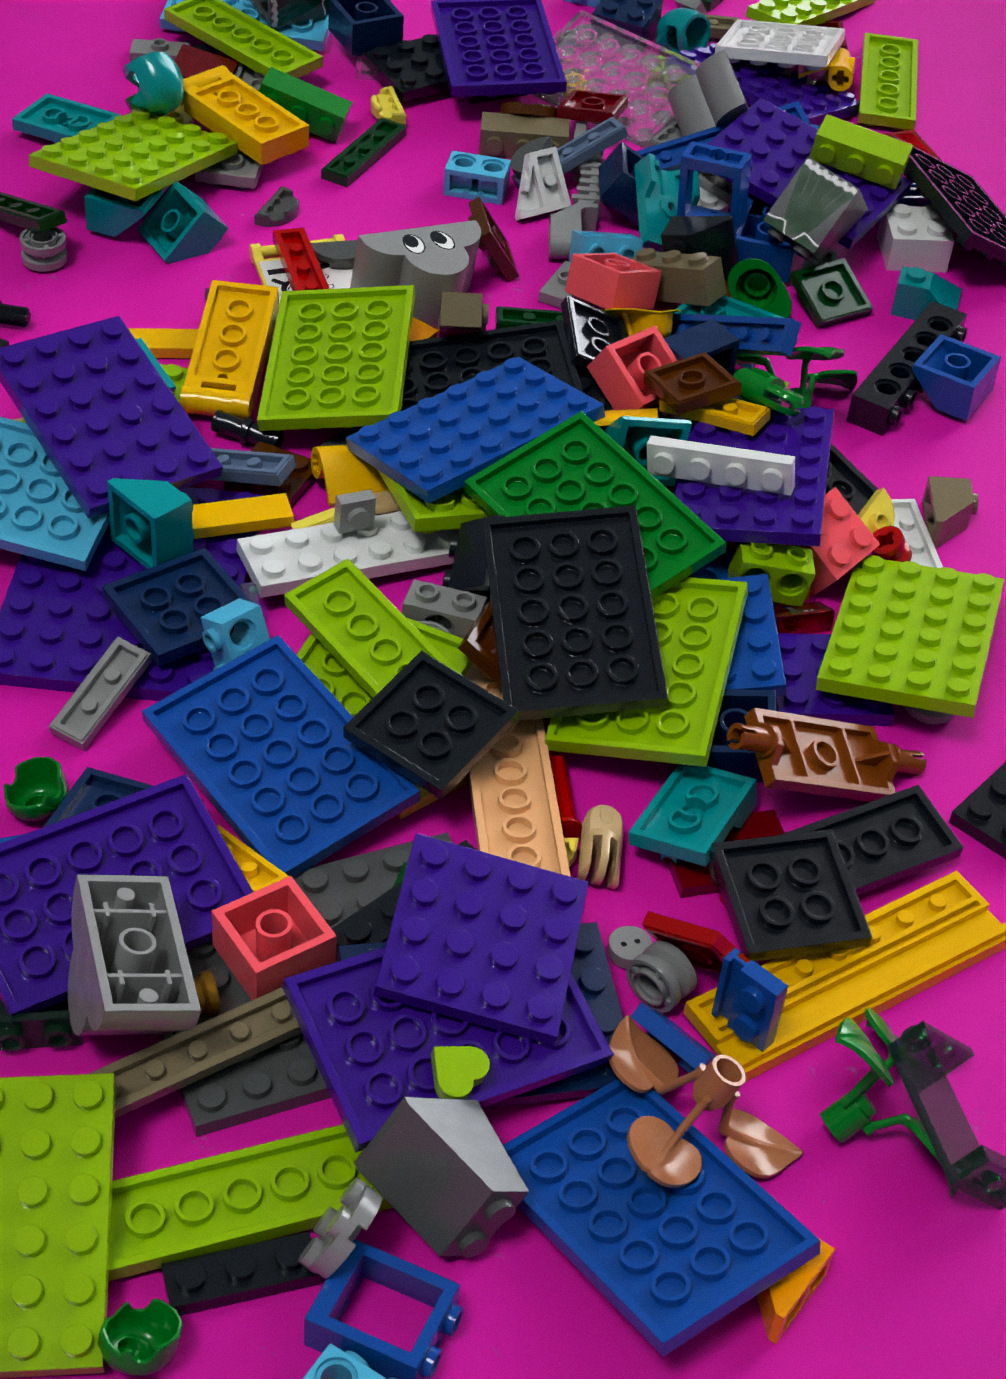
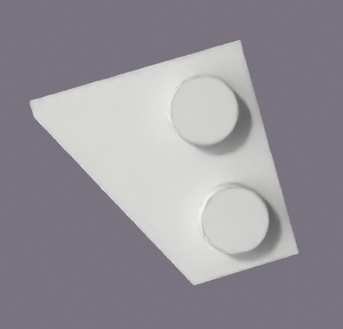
[515,146,571,221]

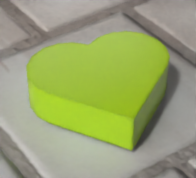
[431,1046,490,1099]

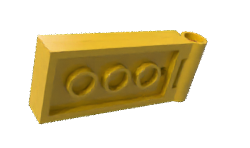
[180,65,309,165]
[180,280,279,419]

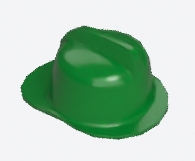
[728,259,792,318]

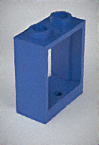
[677,141,752,235]
[304,1239,464,1379]

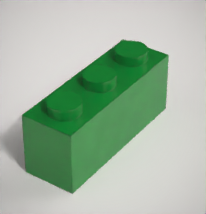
[259,67,353,143]

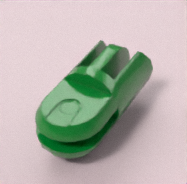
[733,368,804,417]

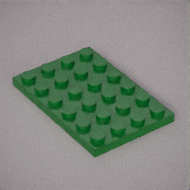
[464,411,726,599]

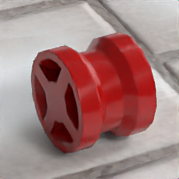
[871,526,912,562]

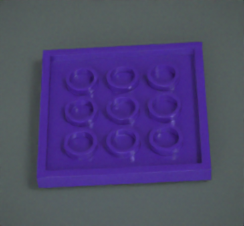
[373,833,589,1046]

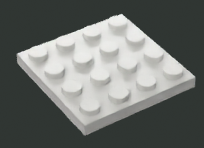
[715,19,845,71]

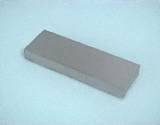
[49,636,152,751]

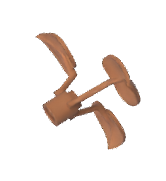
[609,1015,803,1188]

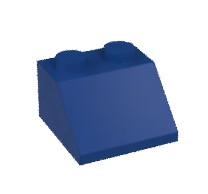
[912,334,1001,421]

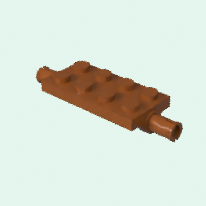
[727,708,926,802]

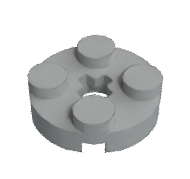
[298,1177,383,1279]

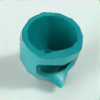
[656,8,711,53]
[122,52,184,114]

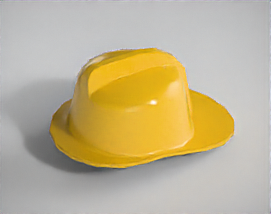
[603,308,680,338]

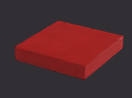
[642,911,750,975]

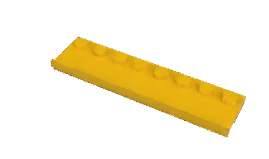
[684,870,1006,1082]

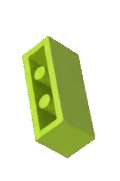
[809,114,913,190]

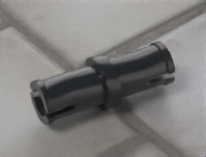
[211,409,284,448]

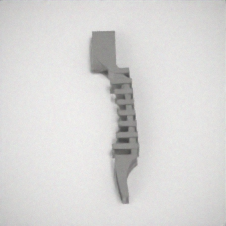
[548,121,603,260]

